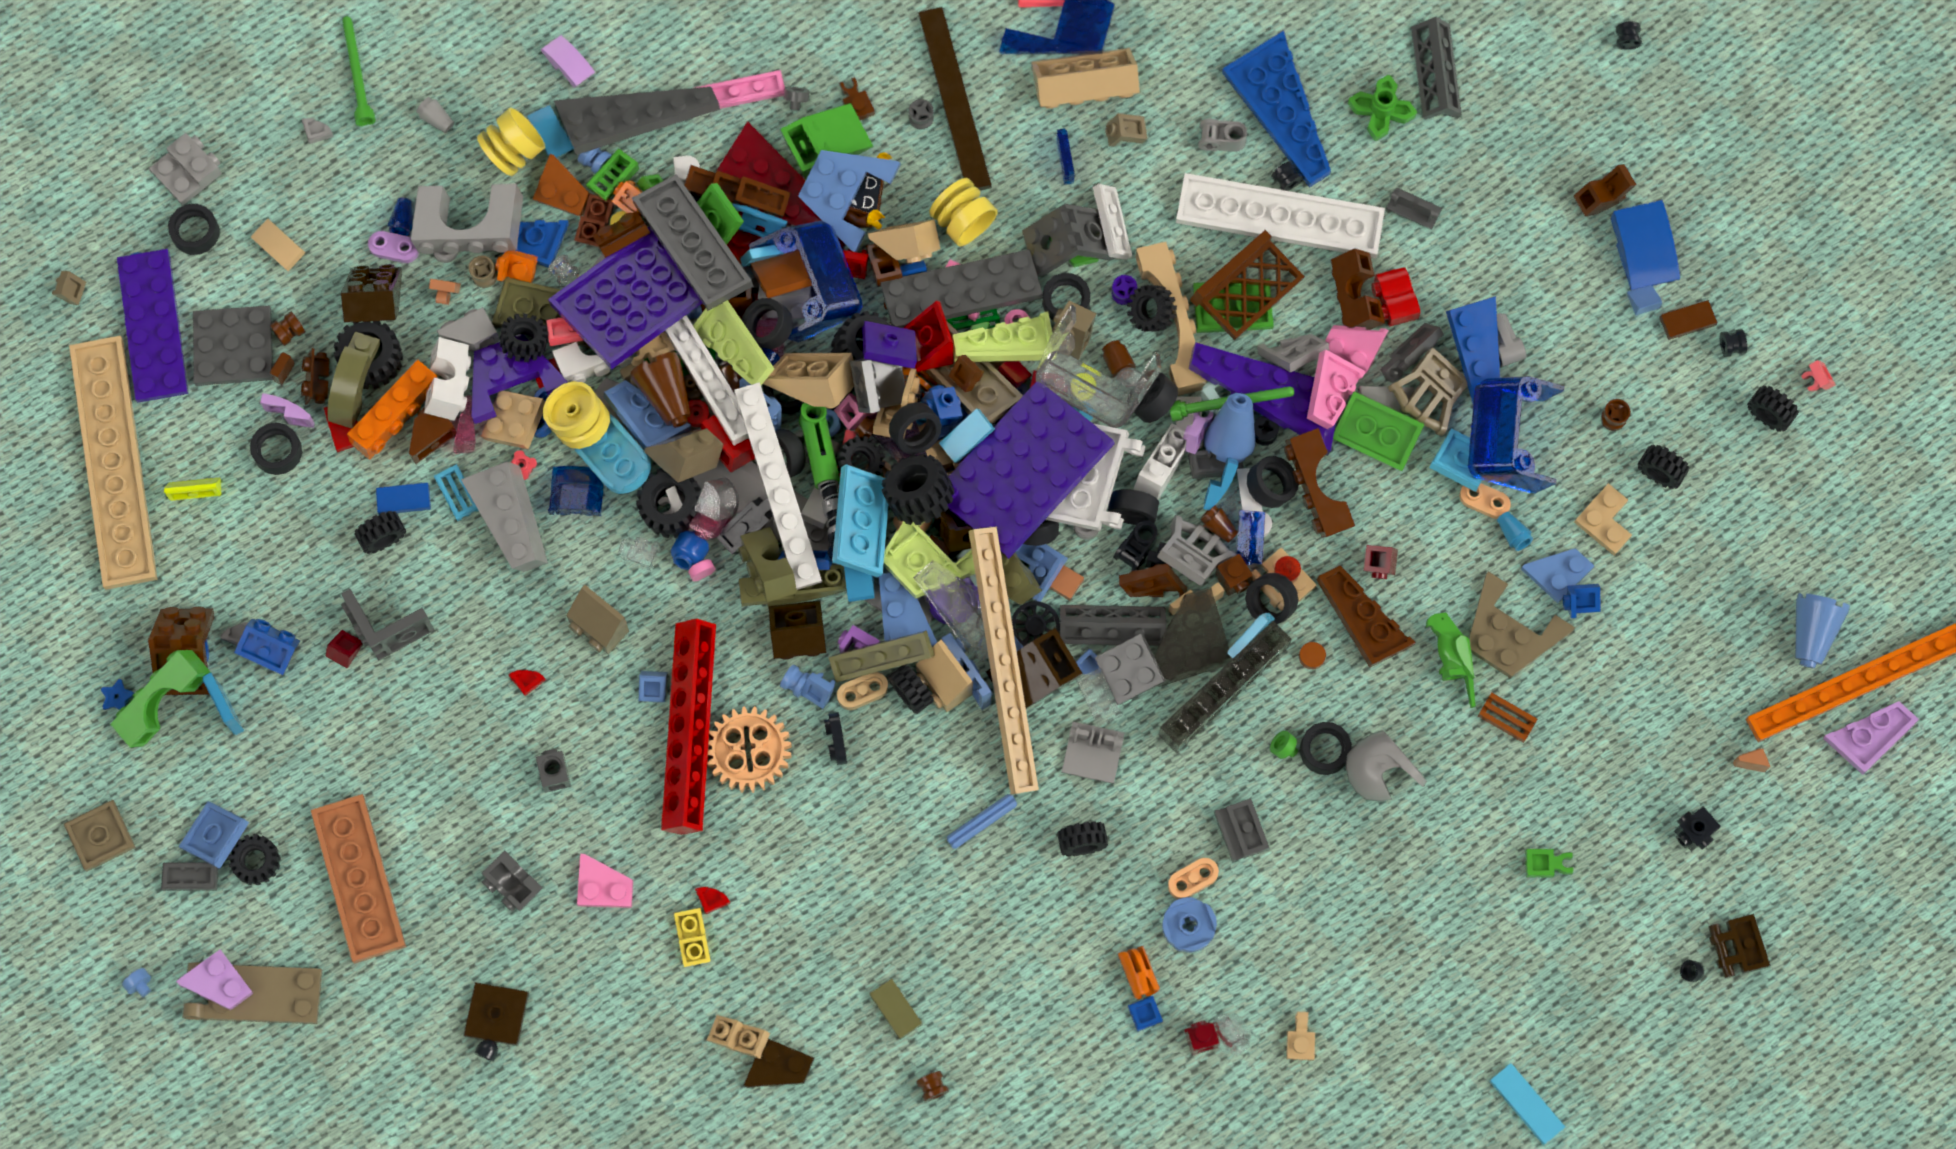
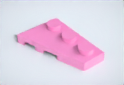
[1307,349,1366,429]

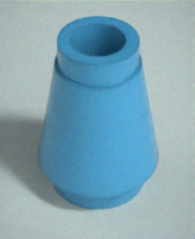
[1497,512,1533,551]

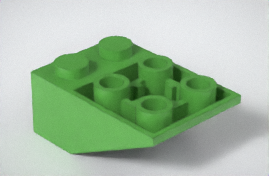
[780,103,873,180]

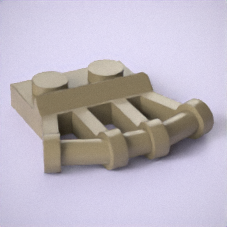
[1387,348,1467,436]

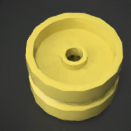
[543,381,610,449]

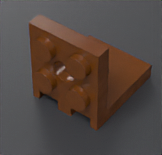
[148,606,214,695]

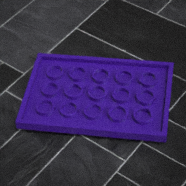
[548,227,702,369]
[947,380,1115,559]

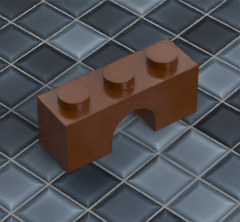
[1330,248,1385,330]

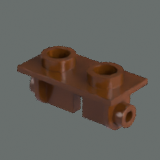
[301,348,329,405]

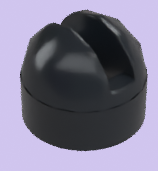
[1680,960,1705,982]
[474,1040,498,1062]

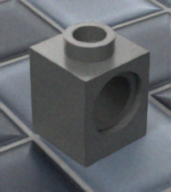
[536,749,571,793]

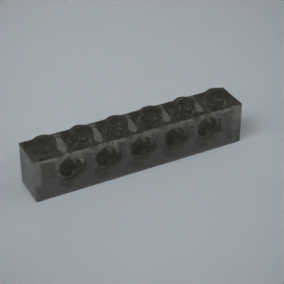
[1158,621,1292,754]

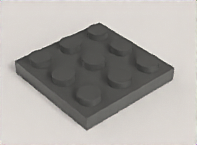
[193,305,273,386]

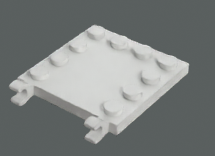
[1045,424,1145,531]

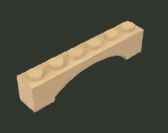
[1135,242,1207,396]

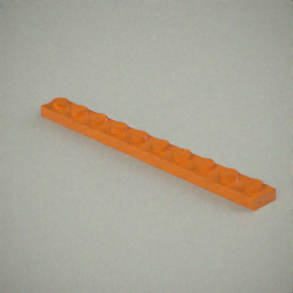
[1746,623,1956,743]

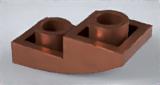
[574,194,615,247]

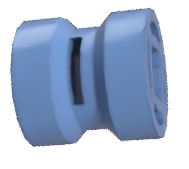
[578,148,612,174]

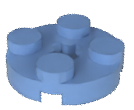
[1162,897,1217,953]

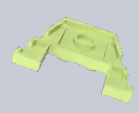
[883,521,975,599]

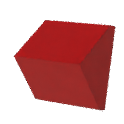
[903,300,953,372]

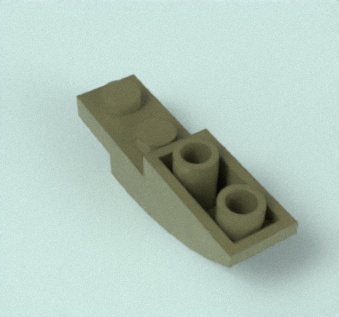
[738,565,847,607]

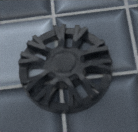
[1011,601,1060,647]

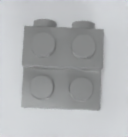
[149,133,222,206]

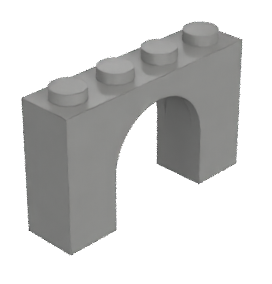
[411,184,523,254]

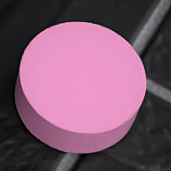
[688,559,716,582]

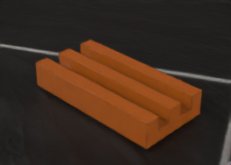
[1478,692,1538,743]

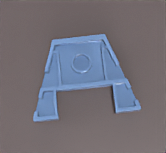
[798,150,901,252]

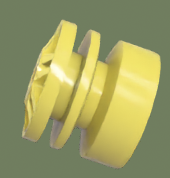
[477,108,545,176]
[929,178,998,246]

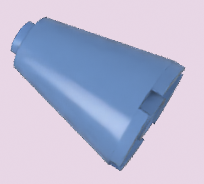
[1204,393,1255,463]
[1795,593,1850,668]

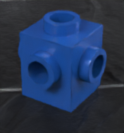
[921,385,963,427]

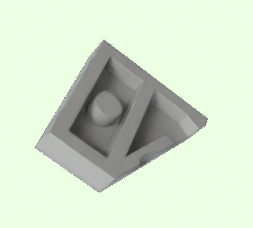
[1257,334,1329,372]

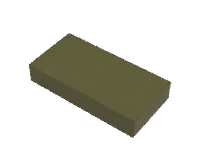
[870,979,923,1040]

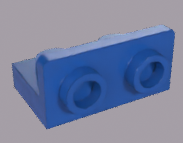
[234,619,300,675]

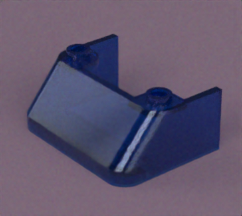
[749,221,863,343]
[1468,376,1565,494]

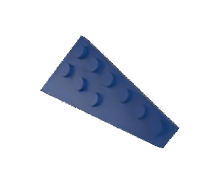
[1222,30,1331,188]

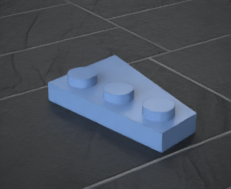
[604,380,691,450]
[941,633,993,710]

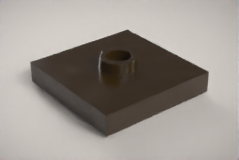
[463,982,529,1046]

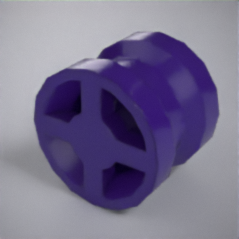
[1111,275,1137,305]

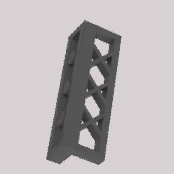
[1411,17,1462,119]
[1060,605,1166,646]

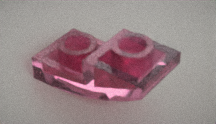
[689,504,734,540]

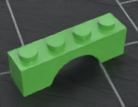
[110,650,211,748]

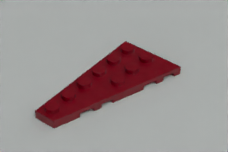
[716,121,846,253]

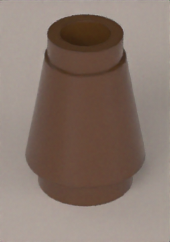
[1200,505,1239,543]

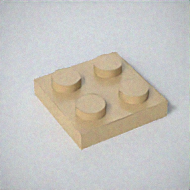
[481,391,545,450]

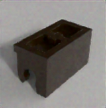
[934,509,973,552]

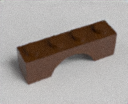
[1284,428,1355,538]

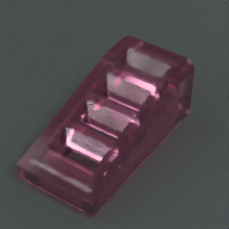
[453,395,476,454]

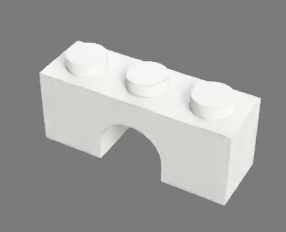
[424,337,471,420]
[552,342,638,383]

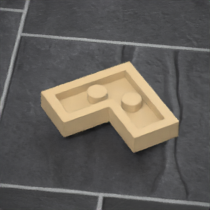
[1574,483,1632,556]

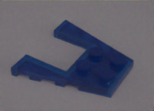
[999,0,1115,55]

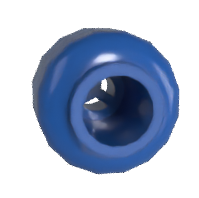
[670,530,709,570]

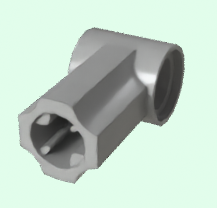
[1497,313,1526,367]

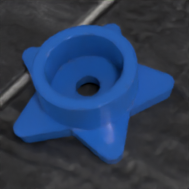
[101,679,134,710]

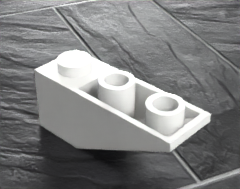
[1133,423,1186,500]

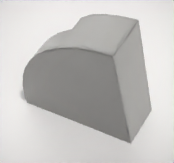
[302,118,334,144]
[220,622,248,646]

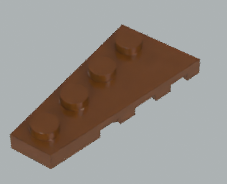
[1316,565,1416,668]

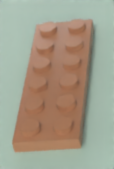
[311,794,407,964]

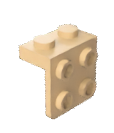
[873,368,920,438]

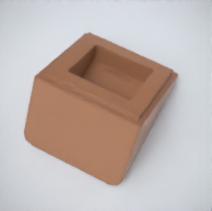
[1733,748,1770,772]

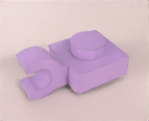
[1183,412,1213,454]

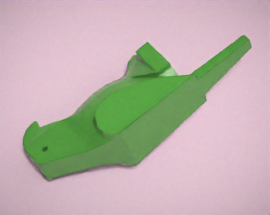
[1426,612,1476,708]

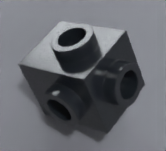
[1674,806,1721,852]

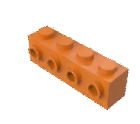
[347,360,438,460]

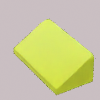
[164,477,221,501]

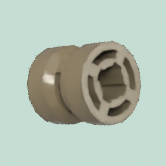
[469,255,498,288]

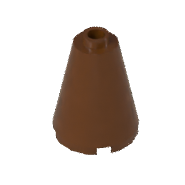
[630,352,691,428]

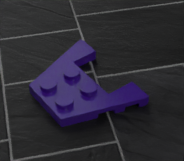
[471,334,568,424]

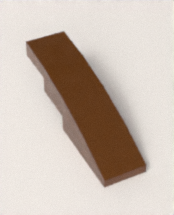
[684,165,791,217]

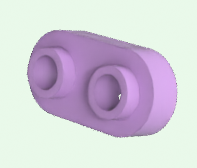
[368,231,419,263]

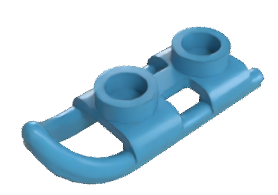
[732,204,787,244]

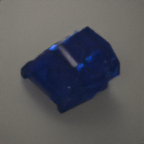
[548,466,604,516]

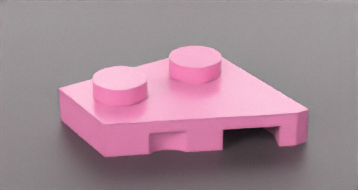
[577,854,633,908]

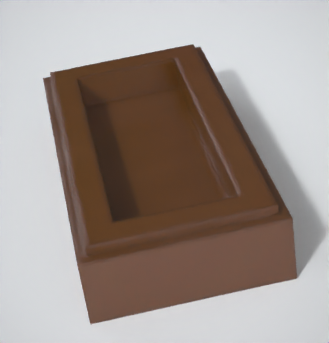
[1659,300,1718,340]

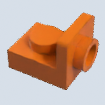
[611,180,643,216]
[495,250,537,283]

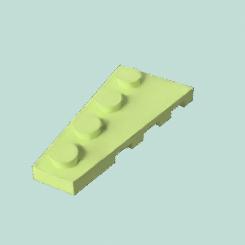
[693,300,774,385]
[952,312,1057,362]

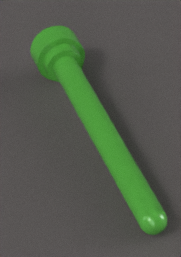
[342,16,376,126]
[1170,386,1294,422]

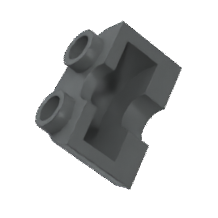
[481,850,543,912]

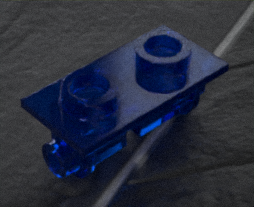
[1237,510,1266,565]

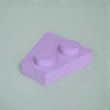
[176,949,253,1010]

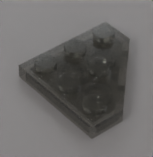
[1153,587,1233,687]

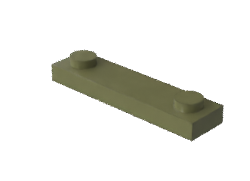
[828,630,934,683]

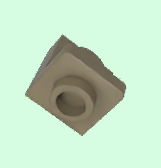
[1105,113,1147,147]

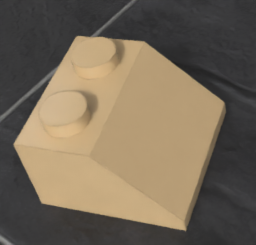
[868,219,940,263]
[916,639,973,712]

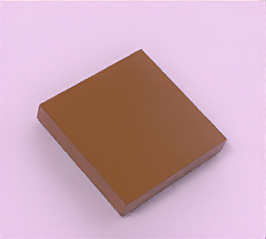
[751,249,816,298]

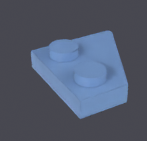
[1521,548,1594,603]

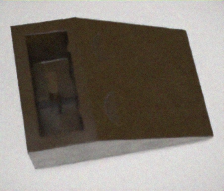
[341,264,402,323]
[985,628,1083,709]

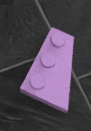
[1823,701,1919,775]

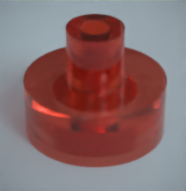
[1274,556,1301,583]

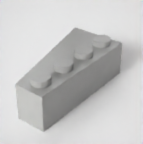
[461,462,548,572]

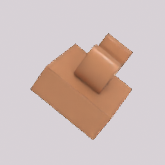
[429,279,461,305]

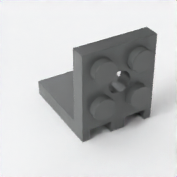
[1022,204,1115,277]
[341,589,435,661]

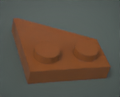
[533,154,590,217]

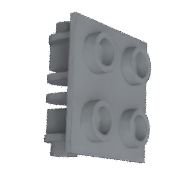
[1062,722,1125,784]

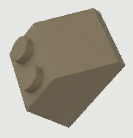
[644,428,723,483]
[566,585,629,655]

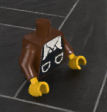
[843,152,892,230]

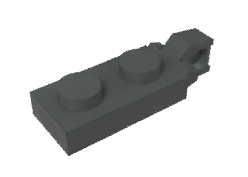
[1380,323,1444,383]

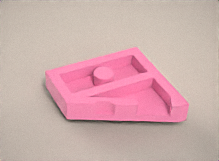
[1325,325,1389,374]

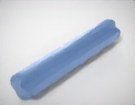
[947,794,1017,849]

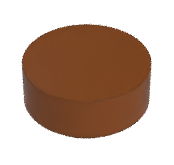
[1299,642,1326,670]

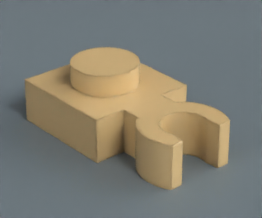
[632,331,675,366]

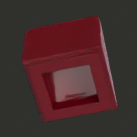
[997,361,1032,389]
[325,630,363,668]

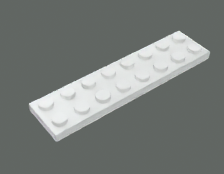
[1176,173,1385,258]

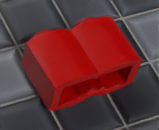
[1371,267,1421,327]

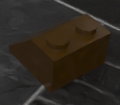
[768,600,826,660]

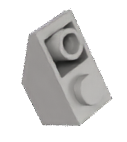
[437,307,500,352]

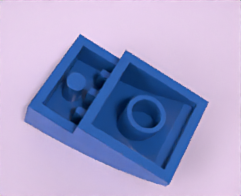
[1610,200,1680,290]

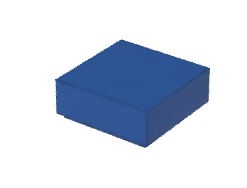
[1127,996,1163,1032]

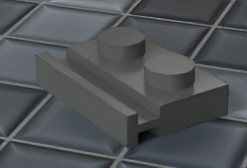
[1214,798,1270,862]

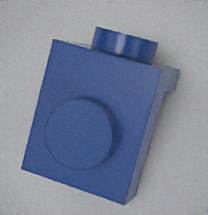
[1563,584,1601,619]

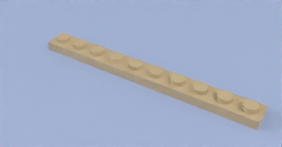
[969,527,1039,794]

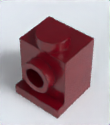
[1184,1021,1220,1056]

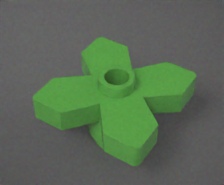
[1348,75,1417,141]

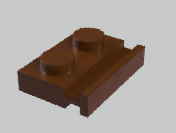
[592,211,650,258]

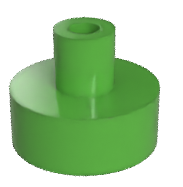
[1270,731,1298,759]

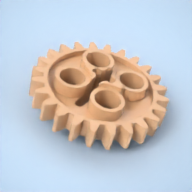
[707,706,792,793]

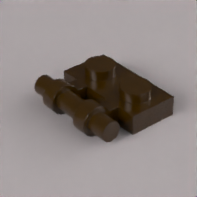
[1708,914,1771,979]

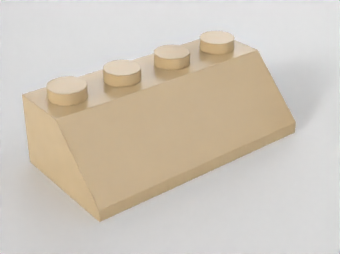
[1031,48,1140,108]

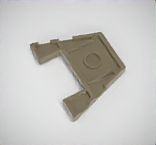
[1469,571,1575,678]

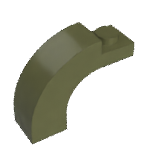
[328,332,380,428]

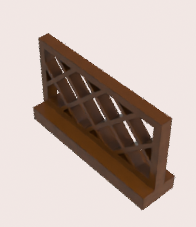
[1190,230,1305,341]

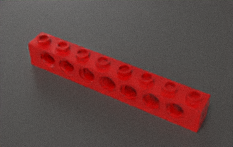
[661,618,716,835]

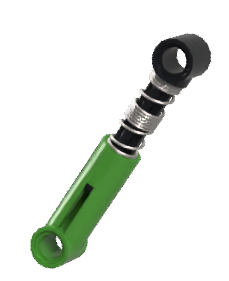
[799,402,840,560]

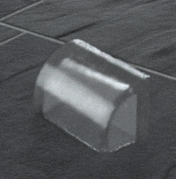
[694,477,739,521]

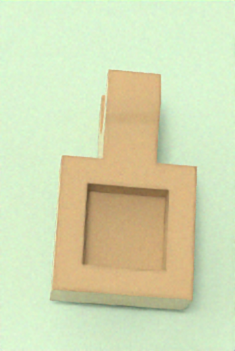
[1286,1012,1315,1061]

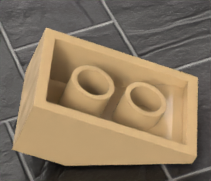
[763,353,854,408]

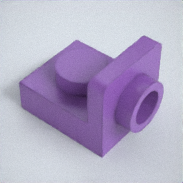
[838,625,880,653]

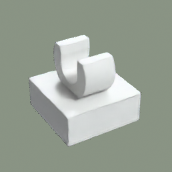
[658,486,685,514]

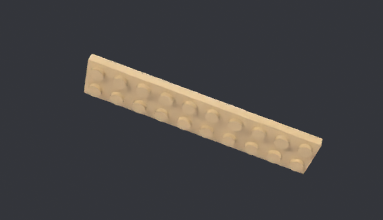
[69,336,158,590]

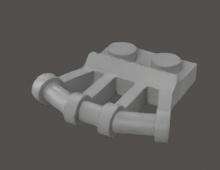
[1157,515,1237,586]

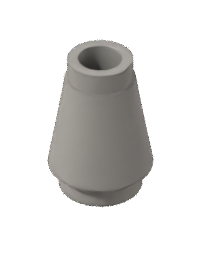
[416,97,455,133]

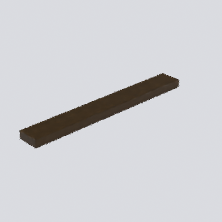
[918,7,992,191]

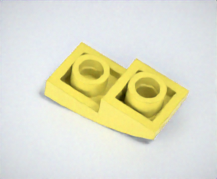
[674,908,711,967]

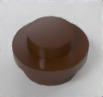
[854,416,876,440]

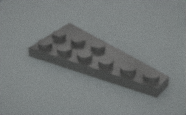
[554,86,720,155]

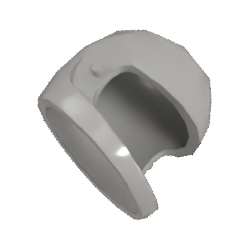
[1346,730,1427,802]

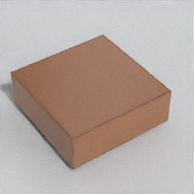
[1049,565,1084,601]

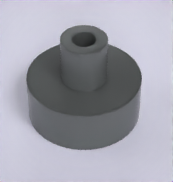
[784,87,810,111]

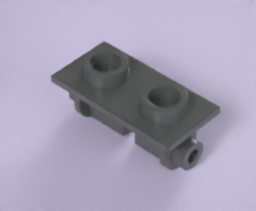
[1386,187,1442,230]

